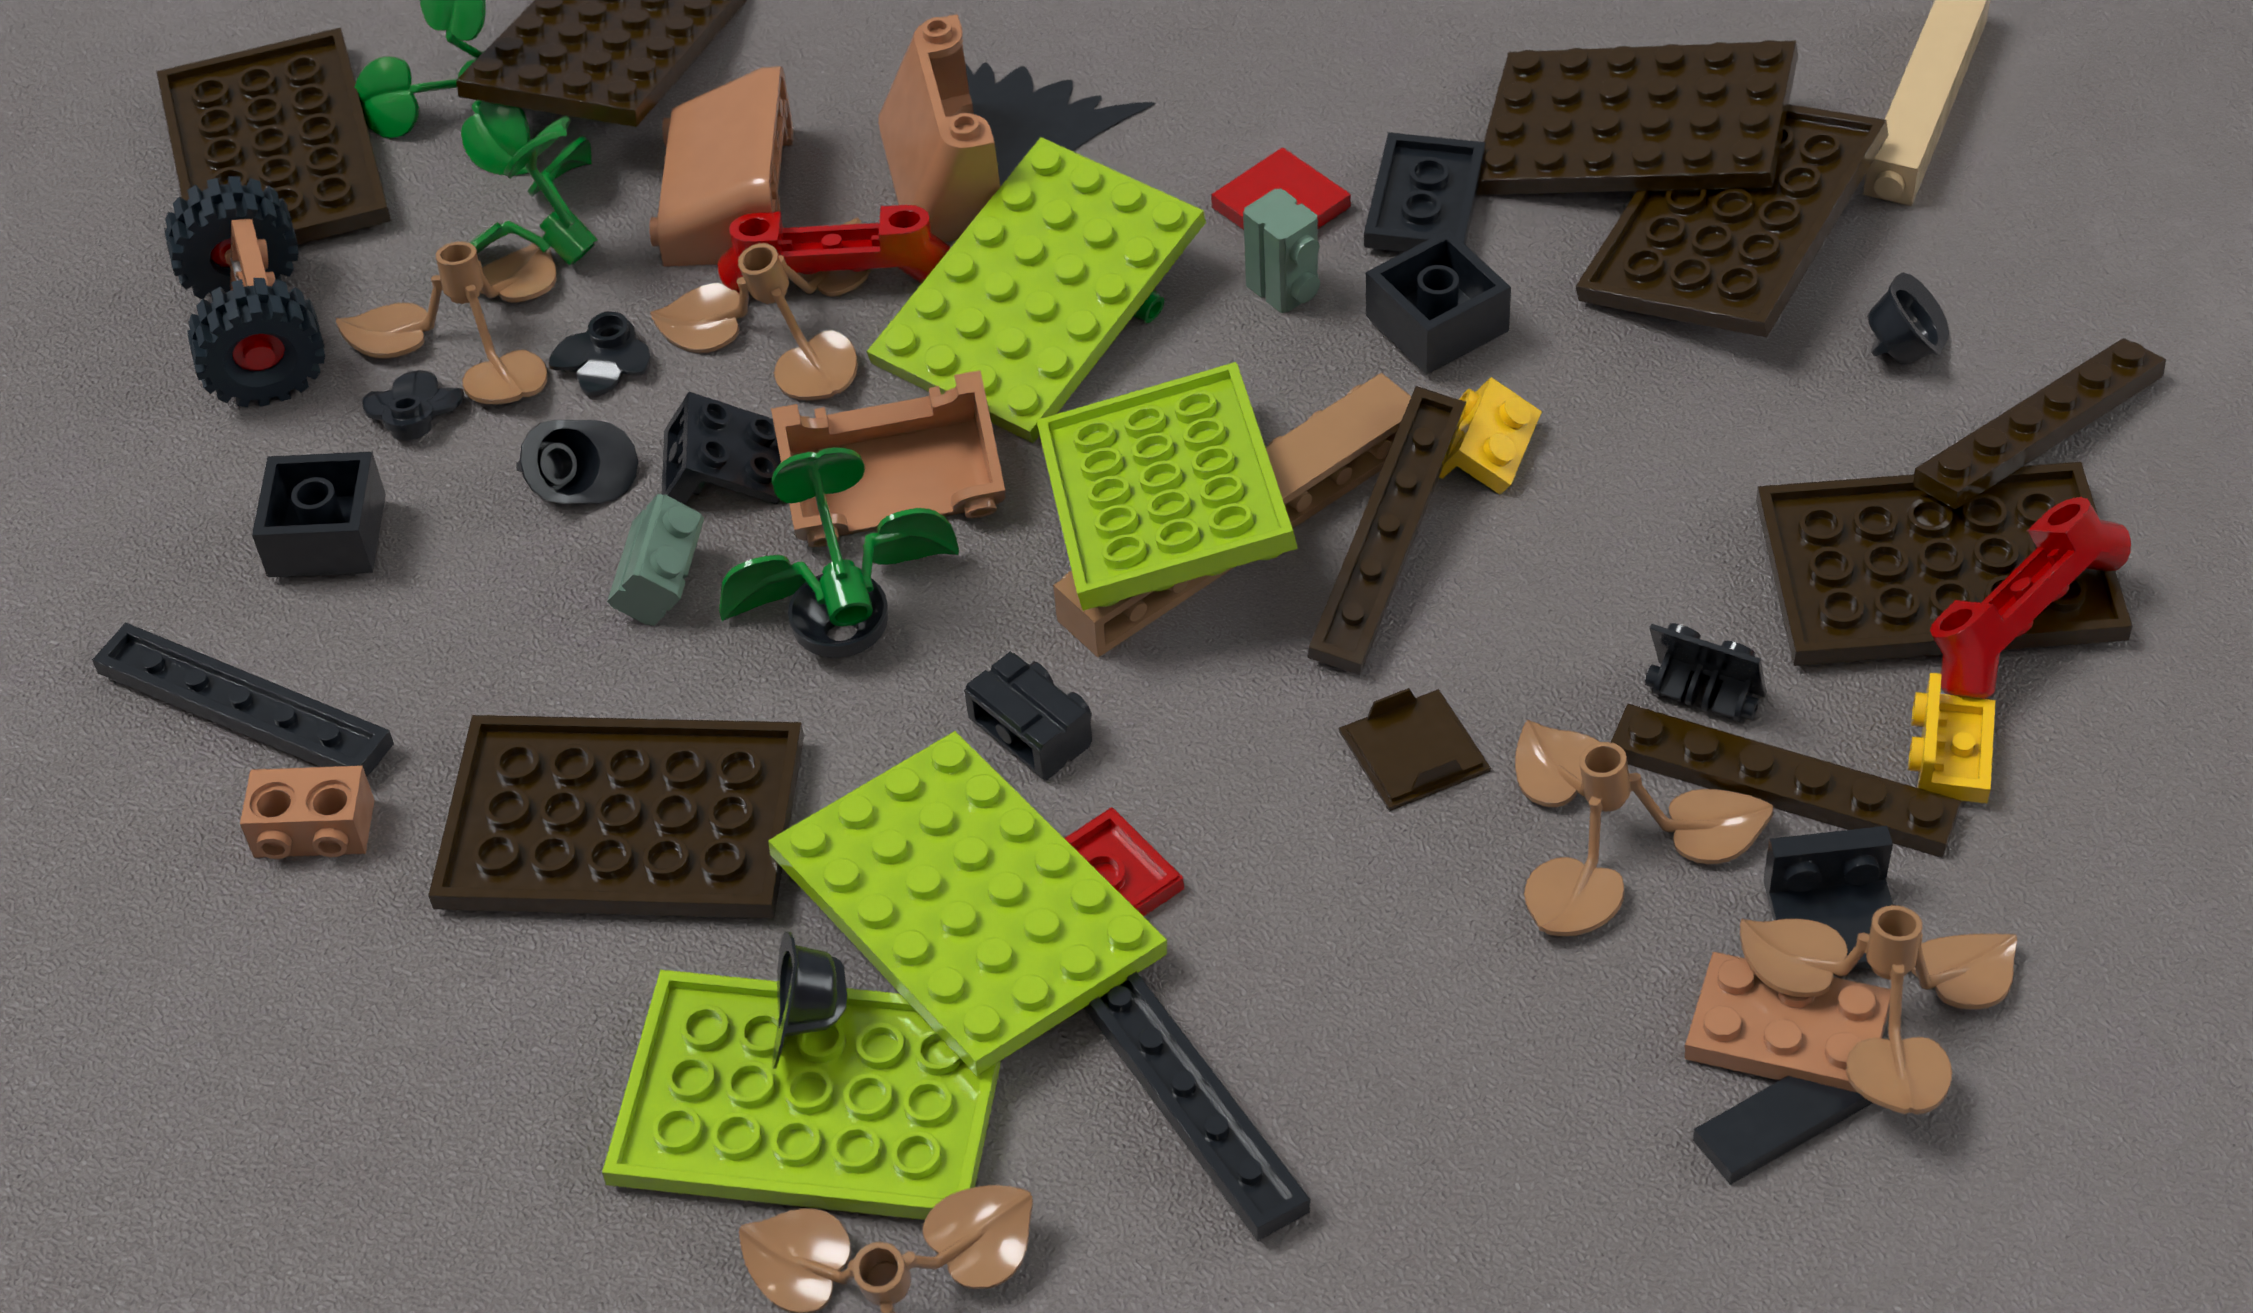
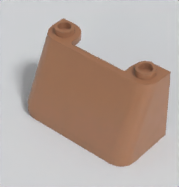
[878,14,1000,242]
[649,66,794,267]
[771,370,1005,547]

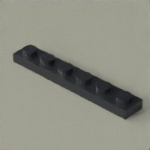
[92,622,394,777]
[1084,971,1310,1242]

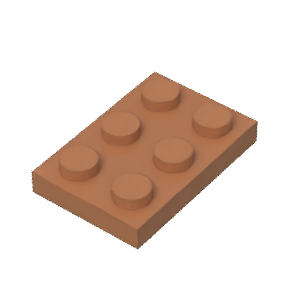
[1685,952,1891,1093]

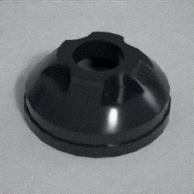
[788,574,888,658]

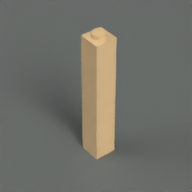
[1863,0,1990,206]

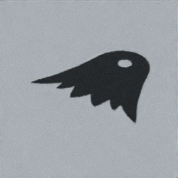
[965,62,1155,187]

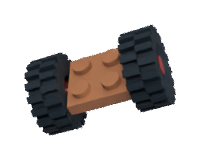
[164,176,325,407]

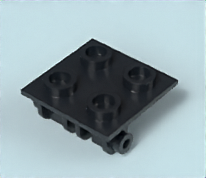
[1645,623,1767,722]

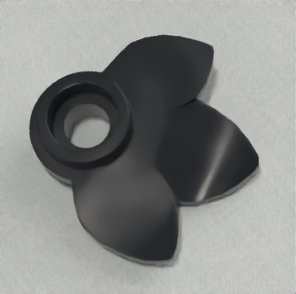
[549,311,651,396]
[362,370,464,440]

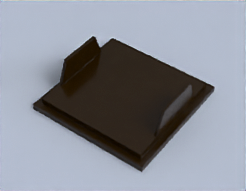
[1339,688,1491,811]

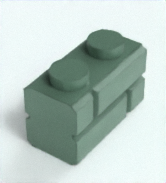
[1243,188,1320,313]
[607,494,704,626]

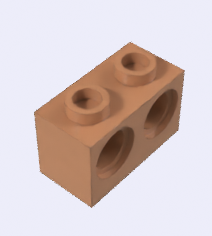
[240,766,375,859]

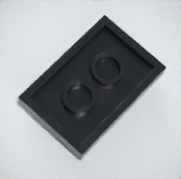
[1364,132,1486,252]

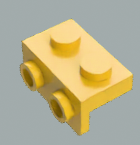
[1439,377,1542,495]
[1908,673,1996,804]

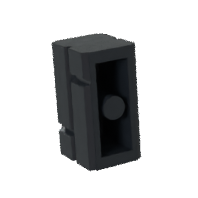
[964,651,1092,780]

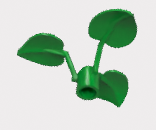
[355,0,530,176]
[469,116,598,267]
[719,448,959,626]

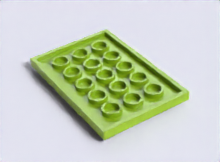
[866,137,1206,444]
[1036,362,1298,611]
[768,731,1167,1076]
[602,970,1001,1220]

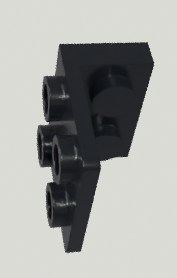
[661,391,781,505]
[1763,826,1893,970]

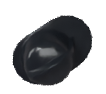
[1867,272,1949,365]
[516,420,638,504]
[772,932,847,1069]

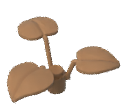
[650,217,871,400]
[336,242,557,404]
[1515,720,1773,936]
[1739,905,2017,1115]
[739,1185,1033,1313]

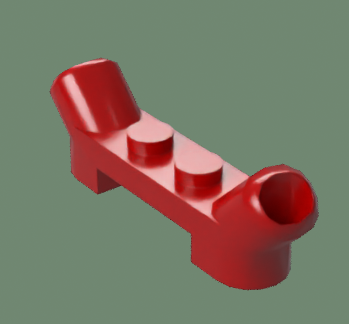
[717,205,950,295]
[1930,497,2131,699]

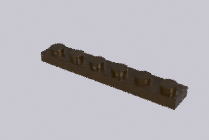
[1913,338,2166,509]
[1308,386,1466,675]
[1610,703,1961,858]

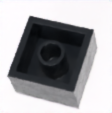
[1366,229,1511,375]
[252,452,386,578]

